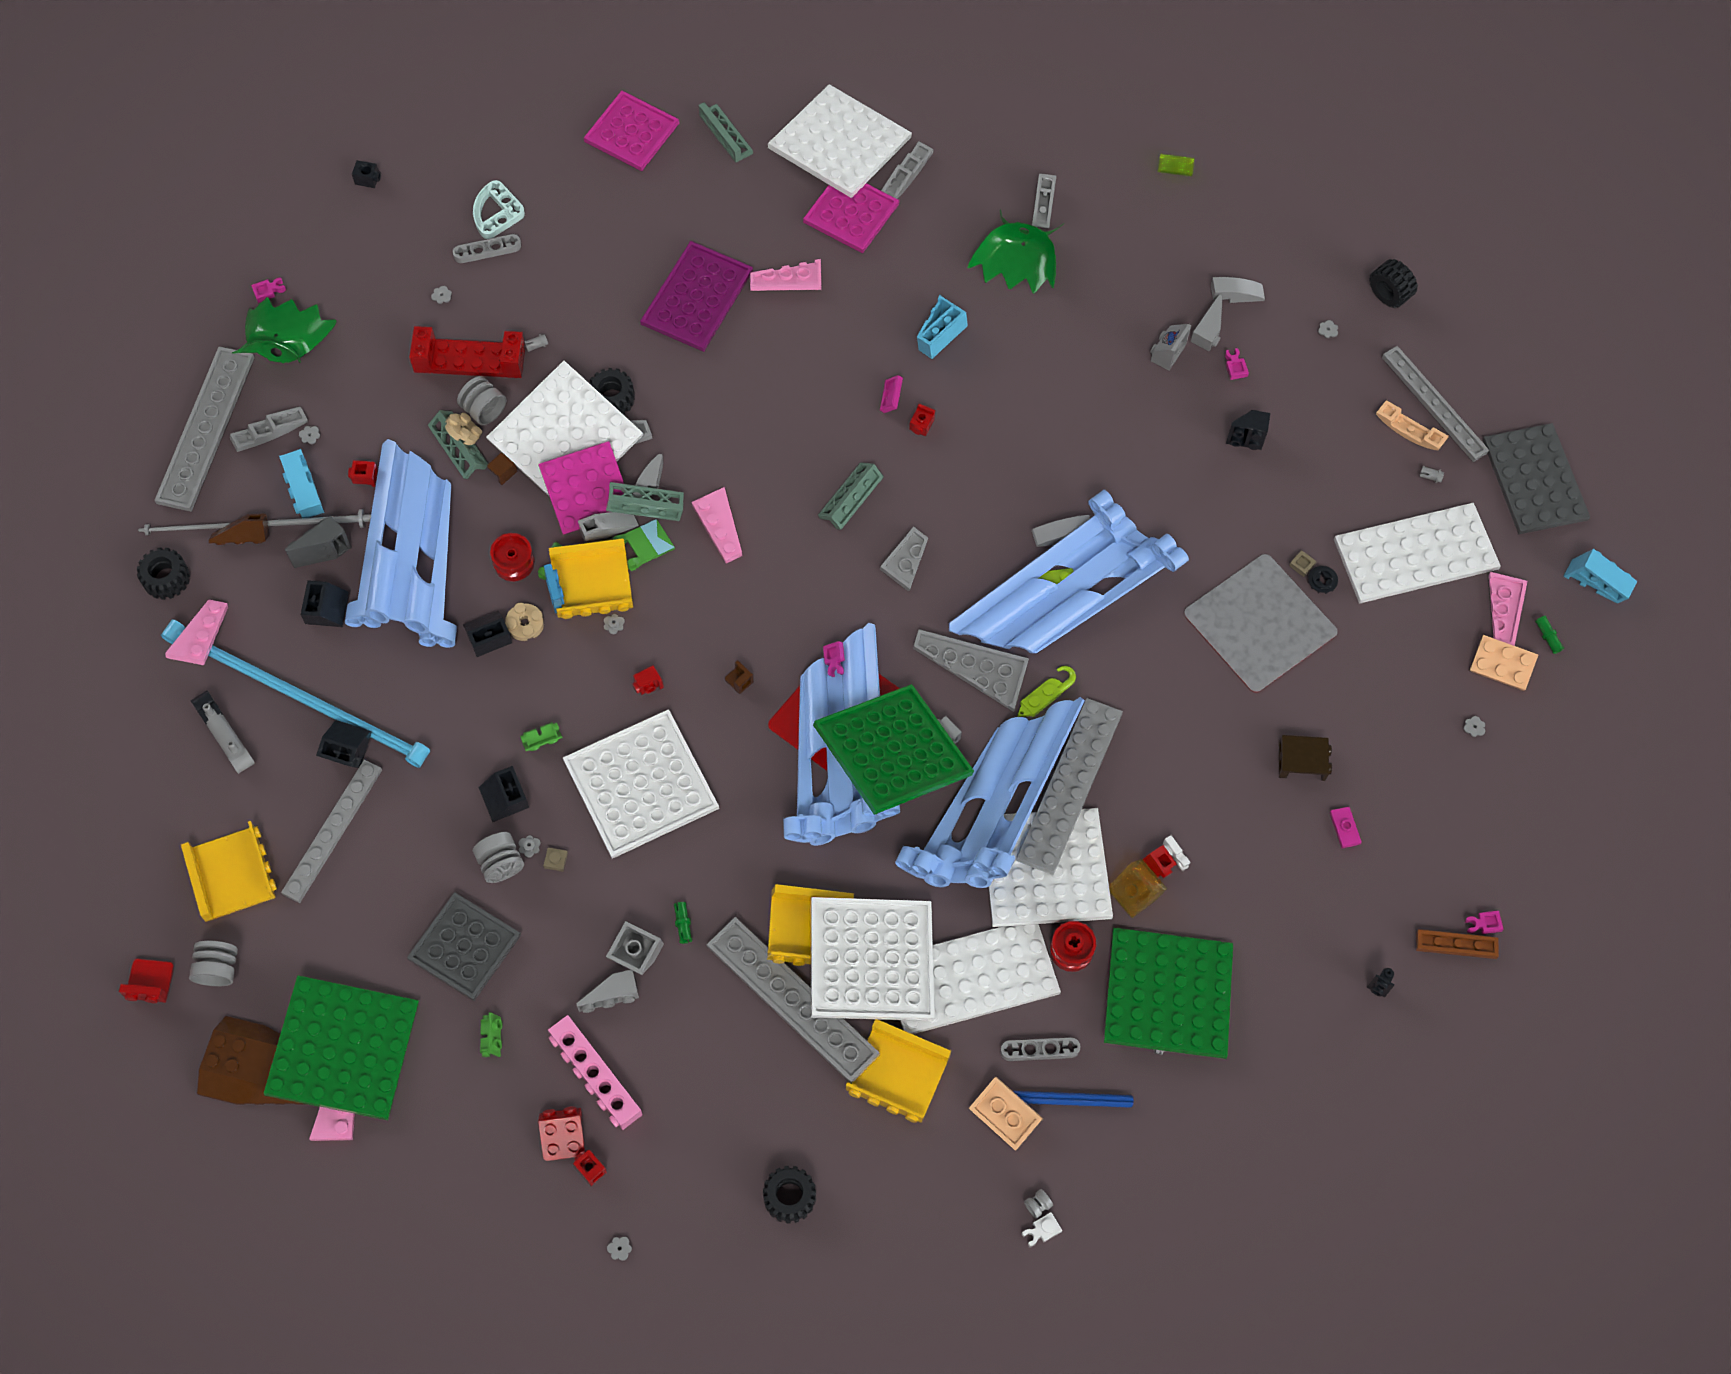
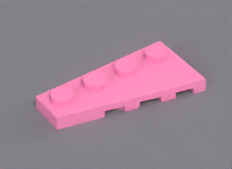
[750,259,821,291]
[692,487,742,563]
[1489,572,1527,646]
[165,600,228,665]
[309,1107,355,1141]

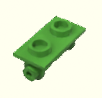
[520,722,563,751]
[480,1012,502,1057]

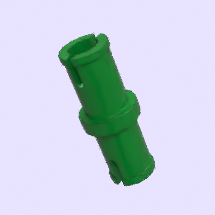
[1535,616,1564,654]
[674,902,692,944]

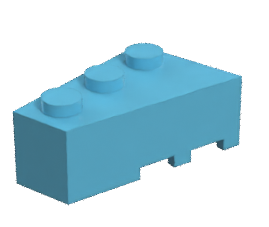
[917,295,968,359]
[279,449,324,518]
[1563,549,1637,604]

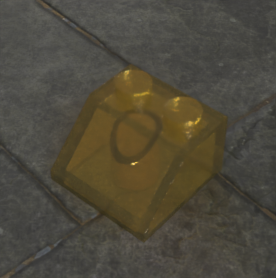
[1109,859,1167,918]

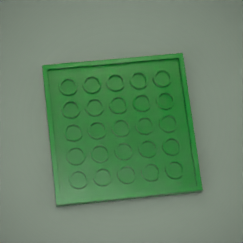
[813,684,974,815]
[1104,928,1233,1059]
[264,975,419,1121]

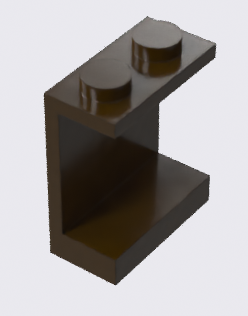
[1279,735,1332,781]

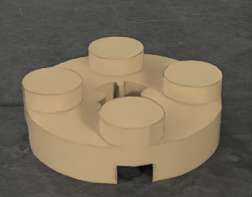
[445,413,482,445]
[505,603,544,641]

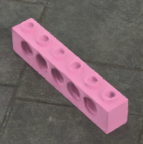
[548,1015,643,1130]

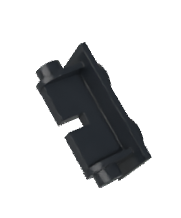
[1367,968,1395,997]

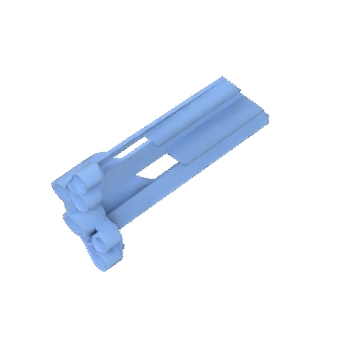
[345,439,457,648]
[949,490,1189,653]
[783,623,900,846]
[895,697,1085,888]

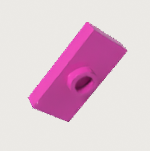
[880,375,903,413]
[1330,807,1362,849]

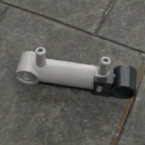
[190,691,255,774]

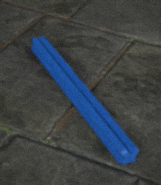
[1013,1091,1134,1107]

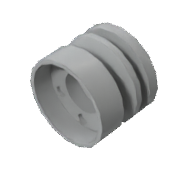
[457,376,507,425]
[472,832,524,883]
[189,941,238,987]

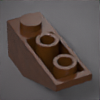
[209,514,269,545]

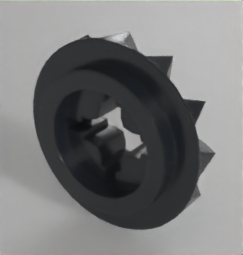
[1308,566,1338,594]

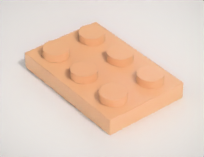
[1469,635,1538,691]
[969,1077,1043,1151]

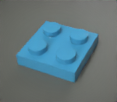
[544,564,565,613]

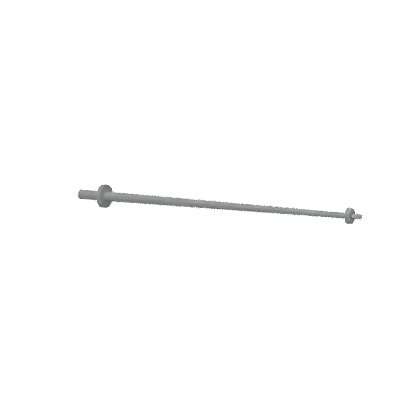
[138,509,371,535]

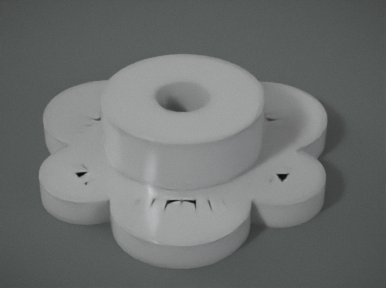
[431,286,452,304]
[1318,320,1338,338]
[299,426,320,445]
[604,614,625,635]
[1464,716,1485,737]
[519,835,541,858]
[607,1237,632,1261]

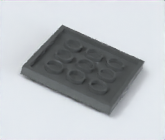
[407,892,521,1001]

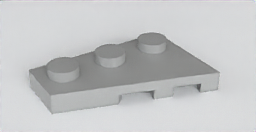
[880,527,928,591]

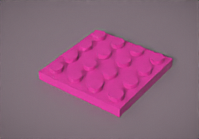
[584,90,679,171]
[803,183,899,253]
[538,441,624,535]

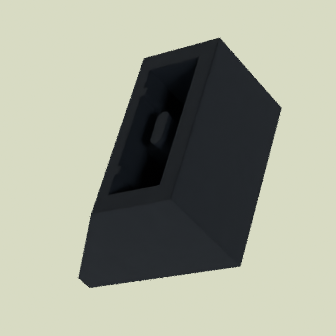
[1226,410,1271,450]
[300,580,349,627]
[463,611,512,657]
[316,720,372,768]
[478,766,529,822]

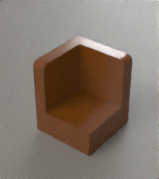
[487,452,518,485]
[725,660,754,694]

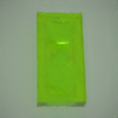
[1158,154,1194,176]

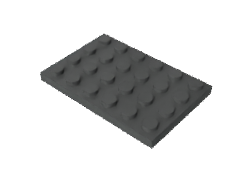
[1482,423,1590,534]

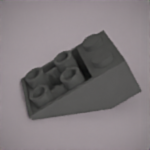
[285,515,351,568]

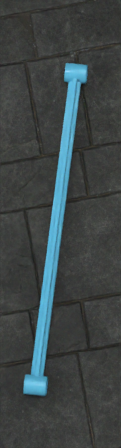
[161,619,430,768]

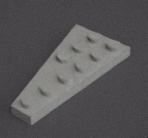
[913,630,1029,712]

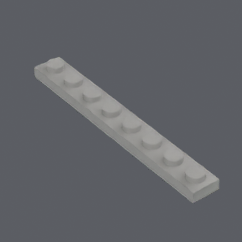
[1382,346,1489,462]
[281,760,382,903]

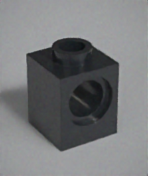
[352,160,381,188]

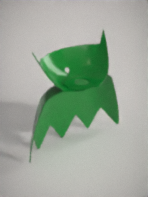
[967,209,1064,294]
[232,297,337,363]

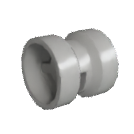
[1024,1189,1053,1219]

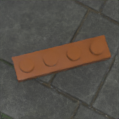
[1416,929,1499,959]

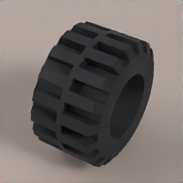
[1369,259,1418,308]
[589,368,635,415]
[137,547,190,600]
[763,1166,816,1224]

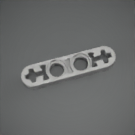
[453,234,521,263]
[1000,1038,1080,1061]

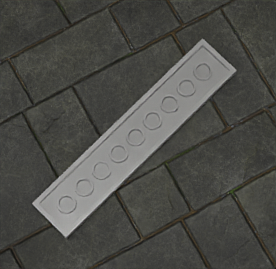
[154,347,255,512]
[1017,698,1123,875]
[706,917,880,1084]

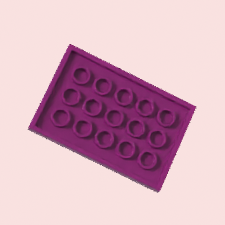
[640,241,753,352]

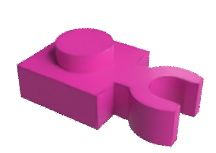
[251,278,286,303]
[1225,348,1249,380]
[823,641,845,677]
[1465,911,1504,934]

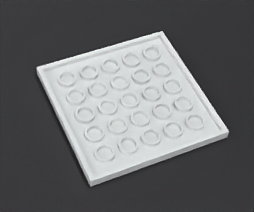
[768,84,912,198]
[486,361,643,496]
[563,709,719,859]
[988,808,1113,927]
[811,897,935,1021]

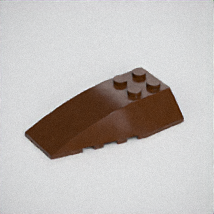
[197,1016,305,1105]

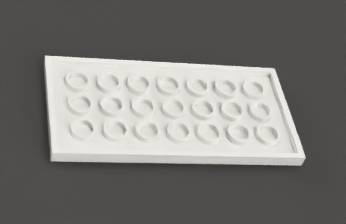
[1334,503,1501,604]
[900,924,1061,1034]

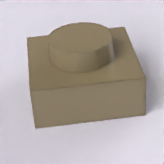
[1289,550,1316,577]
[543,848,568,872]

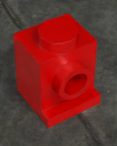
[909,404,936,436]
[348,460,378,487]
[632,665,664,695]
[1141,845,1177,879]
[573,1150,607,1186]

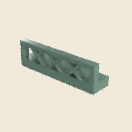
[699,102,753,163]
[428,410,488,479]
[818,463,883,530]
[606,482,684,521]

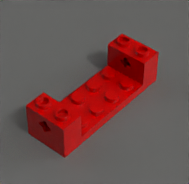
[409,326,526,378]

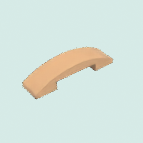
[1376,400,1449,450]

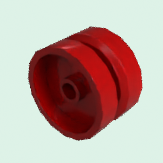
[490,533,535,582]
[1050,921,1096,972]

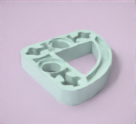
[473,180,525,239]

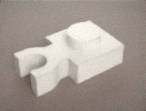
[1163,835,1191,871]
[1021,1212,1062,1247]

